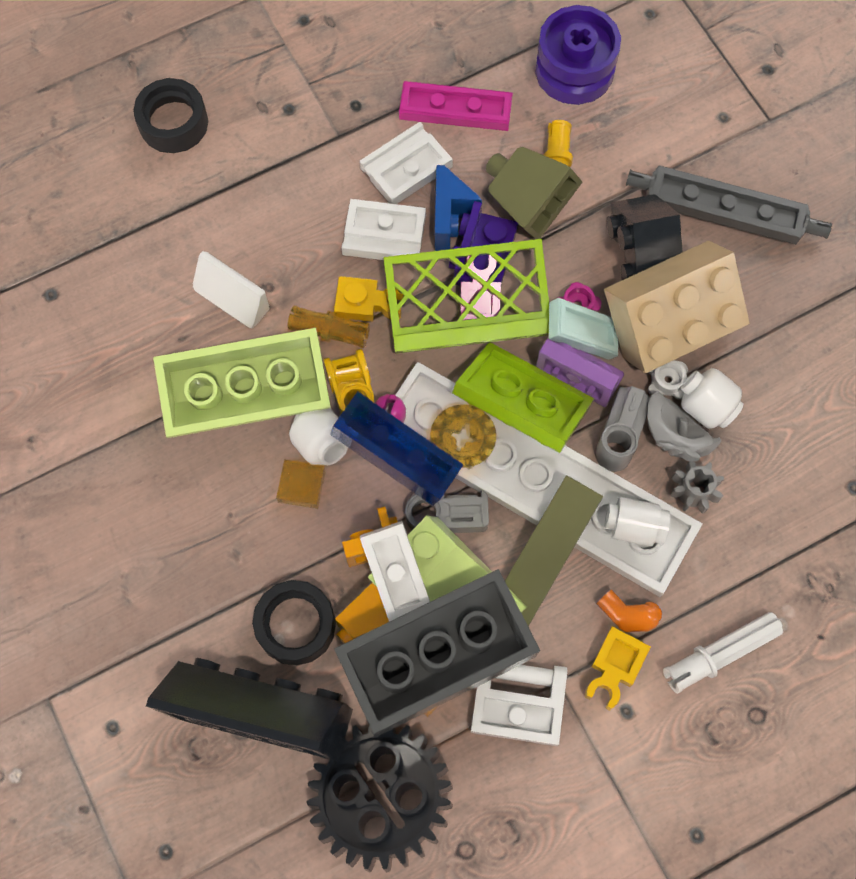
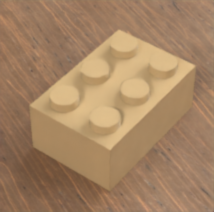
[604,240,750,374]

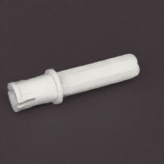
[663,612,783,694]

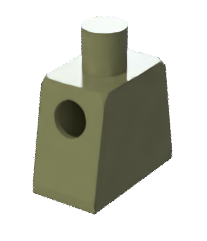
[486,147,583,239]

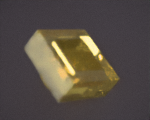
[276,459,326,509]

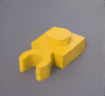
[334,276,404,322]
[585,626,651,711]

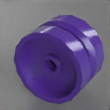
[535,5,621,105]

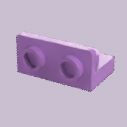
[536,339,624,408]

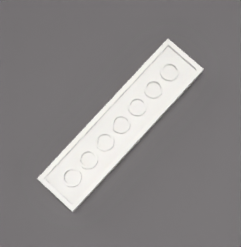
[375,362,703,597]

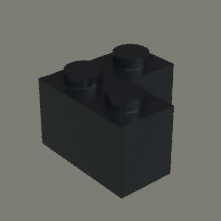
[607,194,682,280]

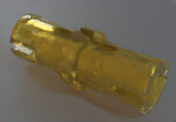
[287,305,370,348]

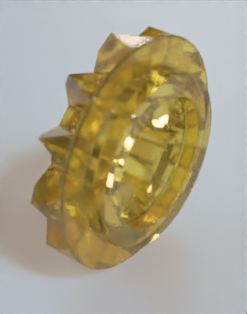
[430,405,496,470]

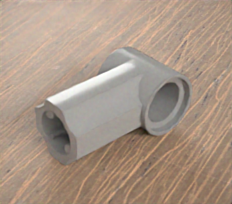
[595,386,651,472]

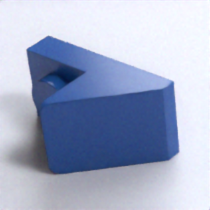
[435,165,482,251]

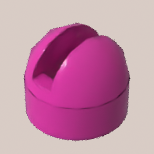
[373,394,406,430]

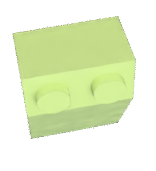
[368,515,527,613]

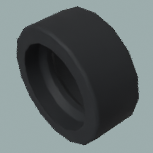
[133,78,209,154]
[252,580,336,666]

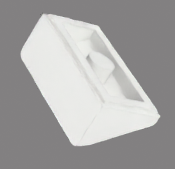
[193,251,270,329]

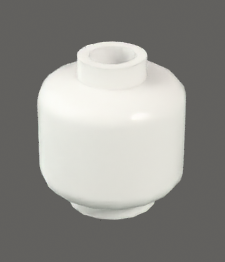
[681,368,744,429]
[289,408,350,466]

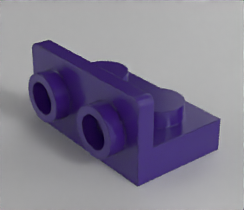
[449,201,518,286]

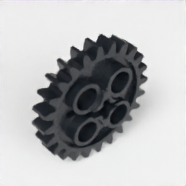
[306,725,453,873]

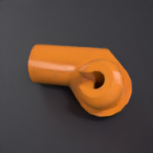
[596,589,662,632]

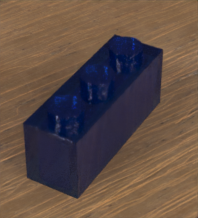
[330,391,464,506]

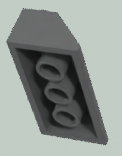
[334,569,541,738]

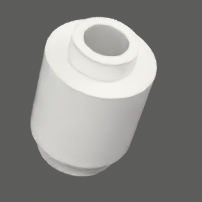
[604,497,670,546]

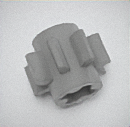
[671,461,724,514]

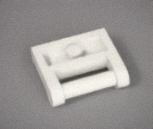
[471,665,567,746]

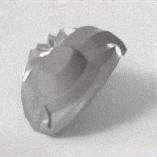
[648,391,722,461]

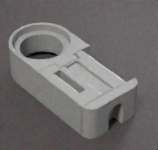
[405,491,489,533]

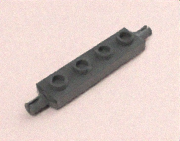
[626,165,832,245]

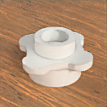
[648,360,688,399]

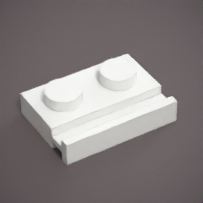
[360,122,453,204]
[342,199,426,264]

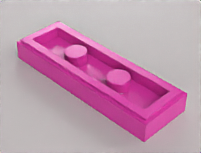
[399,81,513,131]

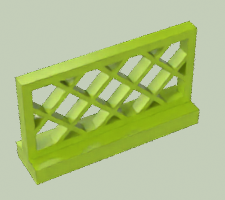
[383,239,549,354]

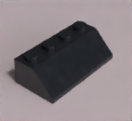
[146,658,353,762]

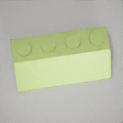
[153,328,331,438]

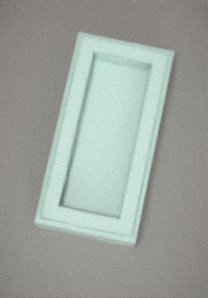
[549,298,618,360]

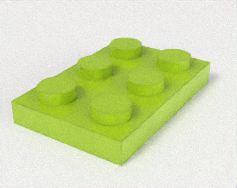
[452,342,594,453]

